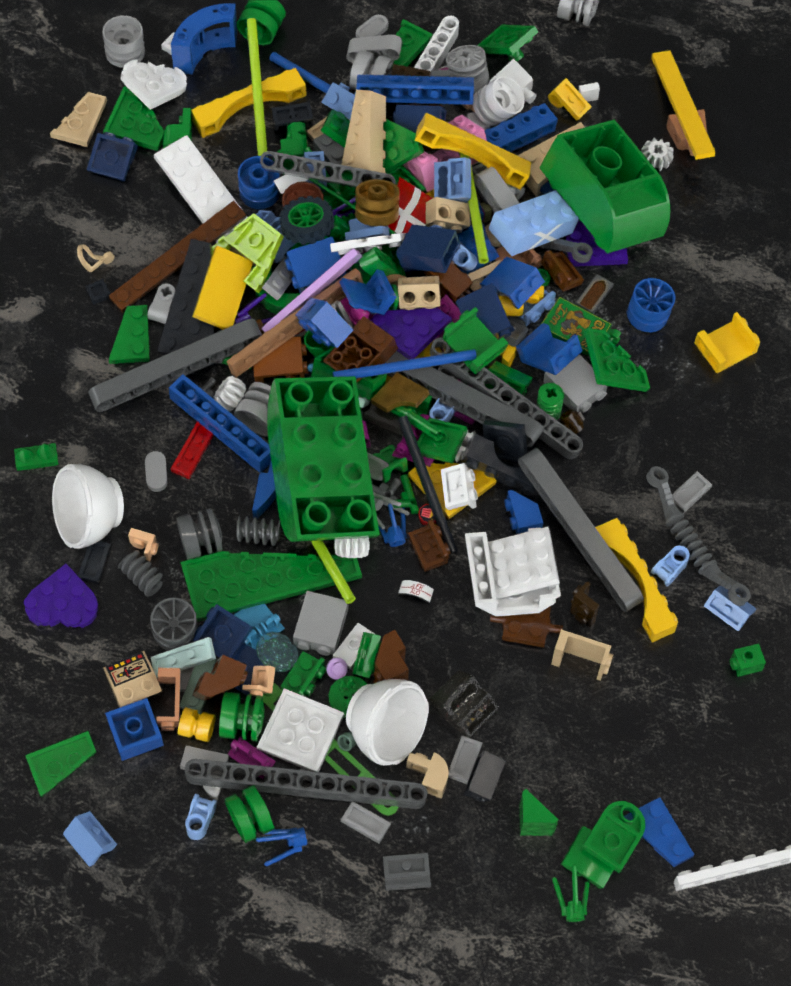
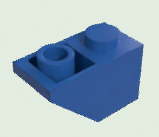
[504,490,543,534]

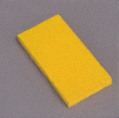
[192,246,253,330]

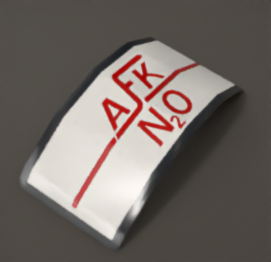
[397,579,435,604]

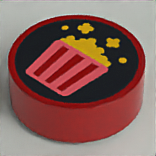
[418,504,436,526]

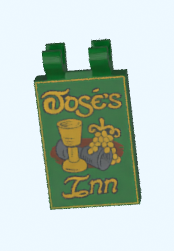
[540,297,621,357]

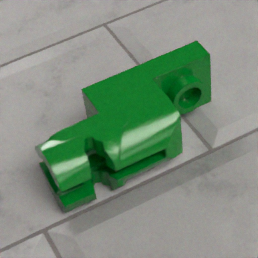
[163,108,192,149]
[280,122,308,175]

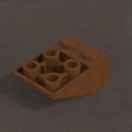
[323,316,398,383]

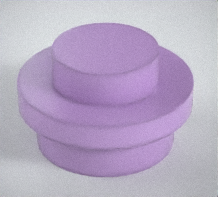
[326,658,348,680]

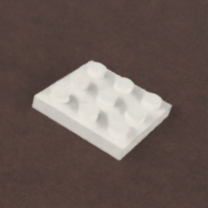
[488,527,560,599]
[257,689,344,772]

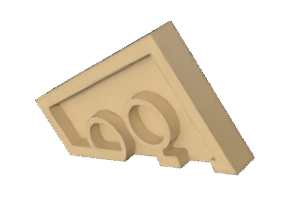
[50,92,107,147]

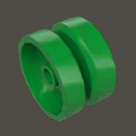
[224,785,274,843]

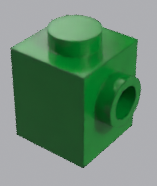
[730,644,766,677]

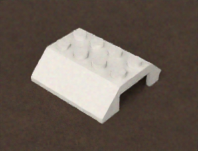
[465,528,561,616]

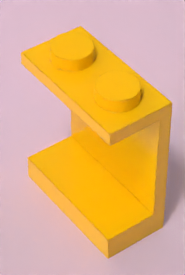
[695,312,760,373]

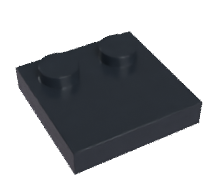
[483,420,528,463]

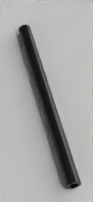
[397,416,458,555]

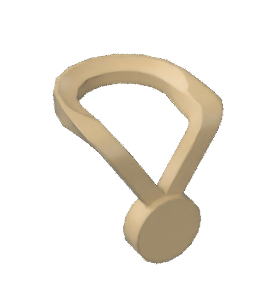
[77,244,115,272]

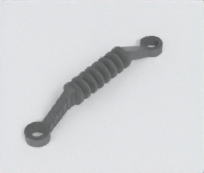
[472,170,593,263]
[646,466,751,606]

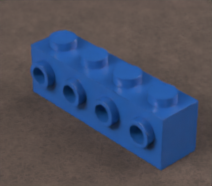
[484,103,558,152]

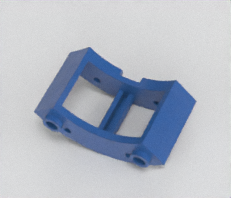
[171,3,238,75]

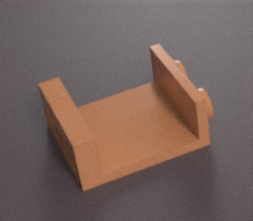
[157,668,180,731]

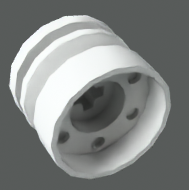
[473,76,525,126]

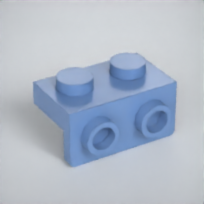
[321,82,356,119]
[516,289,556,326]

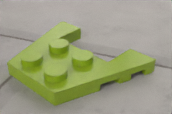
[212,213,284,293]

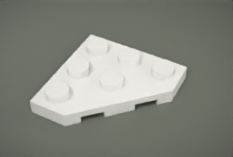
[330,233,406,255]

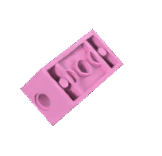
[403,115,487,192]

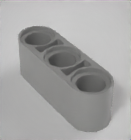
[346,35,402,63]
[474,167,519,212]

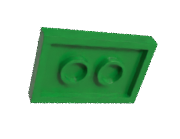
[477,25,538,62]

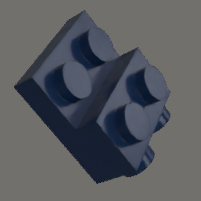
[87,132,138,181]
[193,604,253,659]

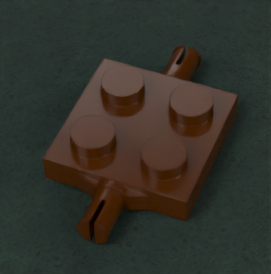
[490,606,563,647]

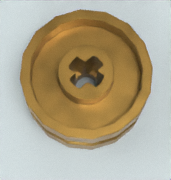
[355,179,399,226]

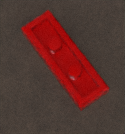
[171,421,214,479]

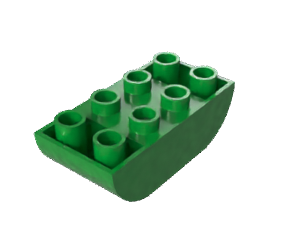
[267,376,380,542]

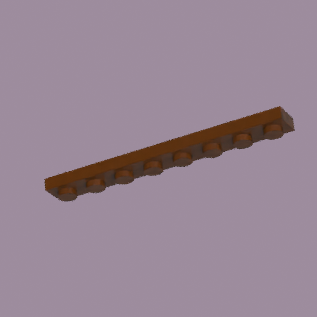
[109,200,246,312]

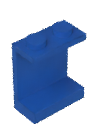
[284,237,346,294]
[480,256,545,309]
[516,323,583,375]

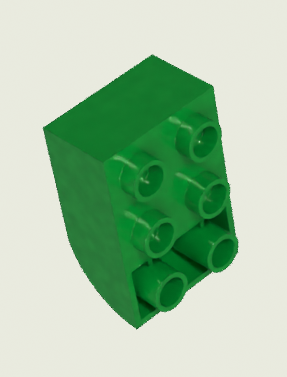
[539,120,670,254]

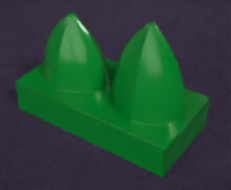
[14,443,59,471]

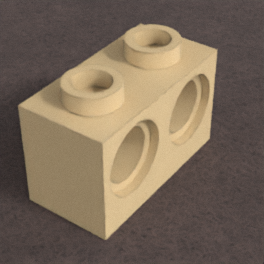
[426,197,470,233]
[398,276,441,310]

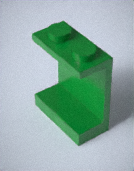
[442,307,508,374]

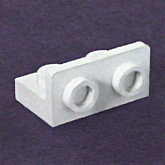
[441,463,478,510]

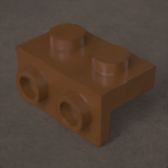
[541,250,584,292]
[408,519,450,572]

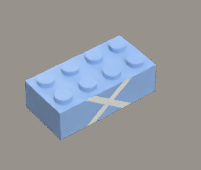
[489,190,579,256]

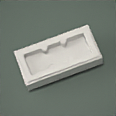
[333,623,374,669]

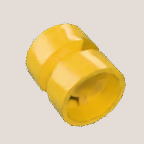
[178,707,216,742]

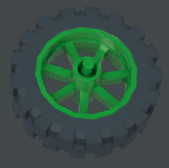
[279,196,334,245]

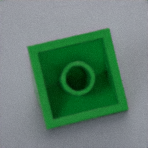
[520,789,558,836]

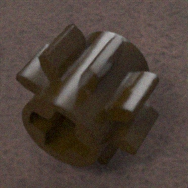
[560,409,585,434]

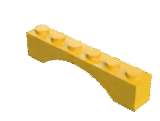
[191,68,306,138]
[415,113,531,190]
[595,518,678,642]

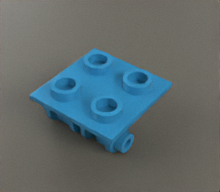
[234,604,285,650]

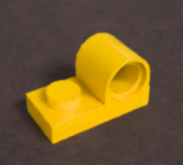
[548,78,591,121]

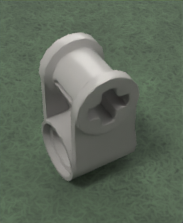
[147,284,175,324]

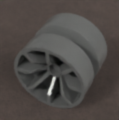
[150,598,198,651]

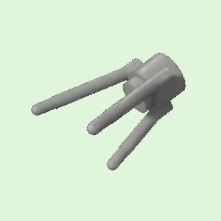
[373,492,410,529]

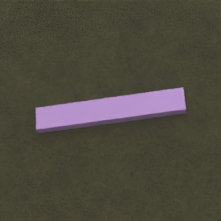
[262,248,362,332]

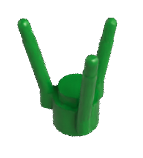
[552,865,590,922]

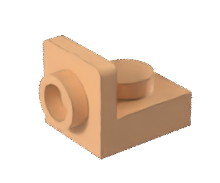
[128,528,159,561]

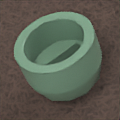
[337,732,356,751]

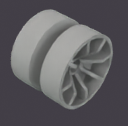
[349,50,393,91]

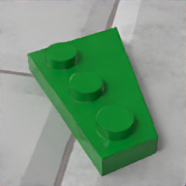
[393,19,433,67]
[108,305,150,364]
[25,731,96,798]

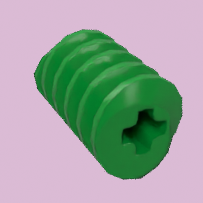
[536,383,564,420]

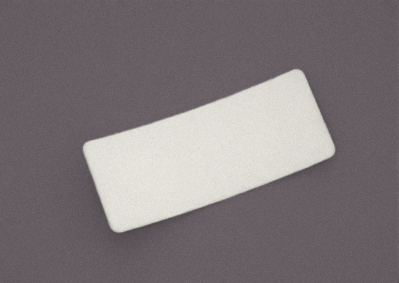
[274,164,311,194]

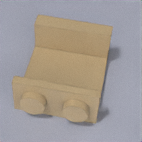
[551,630,613,681]

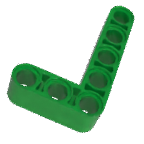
[358,234,406,277]

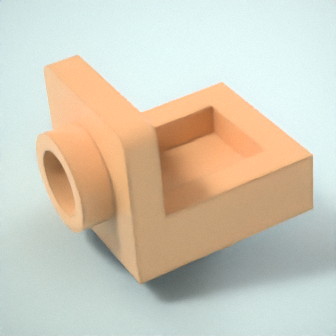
[242,666,275,697]

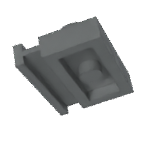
[383,853,431,891]

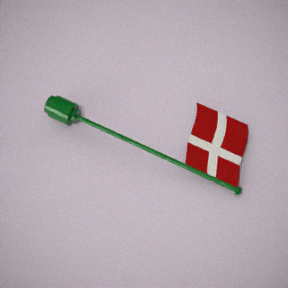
[273,150,433,234]

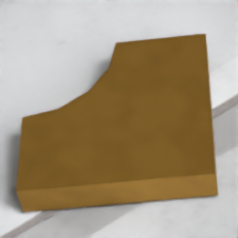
[371,373,429,413]

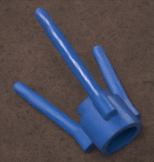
[378,503,407,547]
[256,827,307,866]

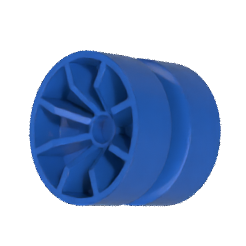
[238,156,280,209]
[627,278,675,332]

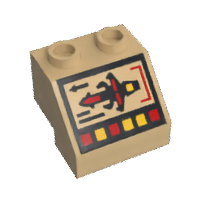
[103,651,162,708]

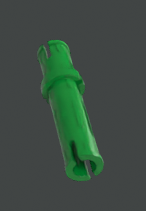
[390,406,444,441]

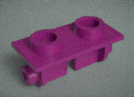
[227,738,276,779]

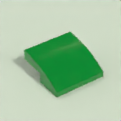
[561,826,614,889]

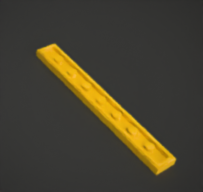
[652,51,715,160]

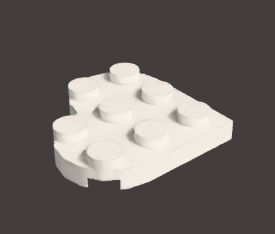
[121,59,187,110]

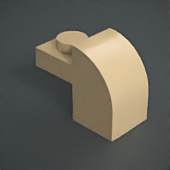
[406,753,449,799]

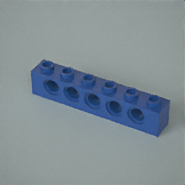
[356,74,474,105]
[169,374,271,473]

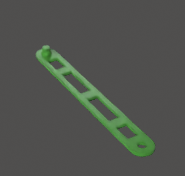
[263,683,398,816]

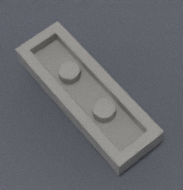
[262,256,293,301]

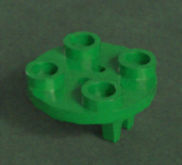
[329,676,367,718]

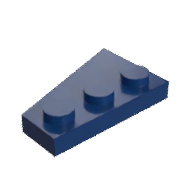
[624,797,694,867]

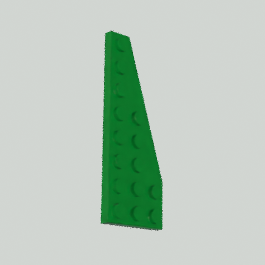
[181,551,362,622]

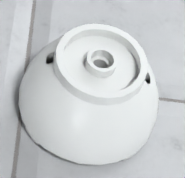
[52,464,124,548]
[346,679,429,765]

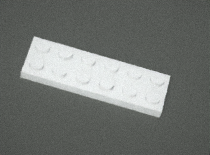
[154,135,248,243]

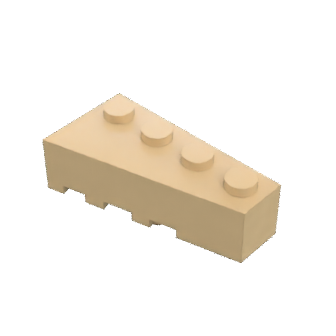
[342,90,386,173]
[518,122,584,197]

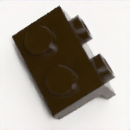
[570,581,600,627]

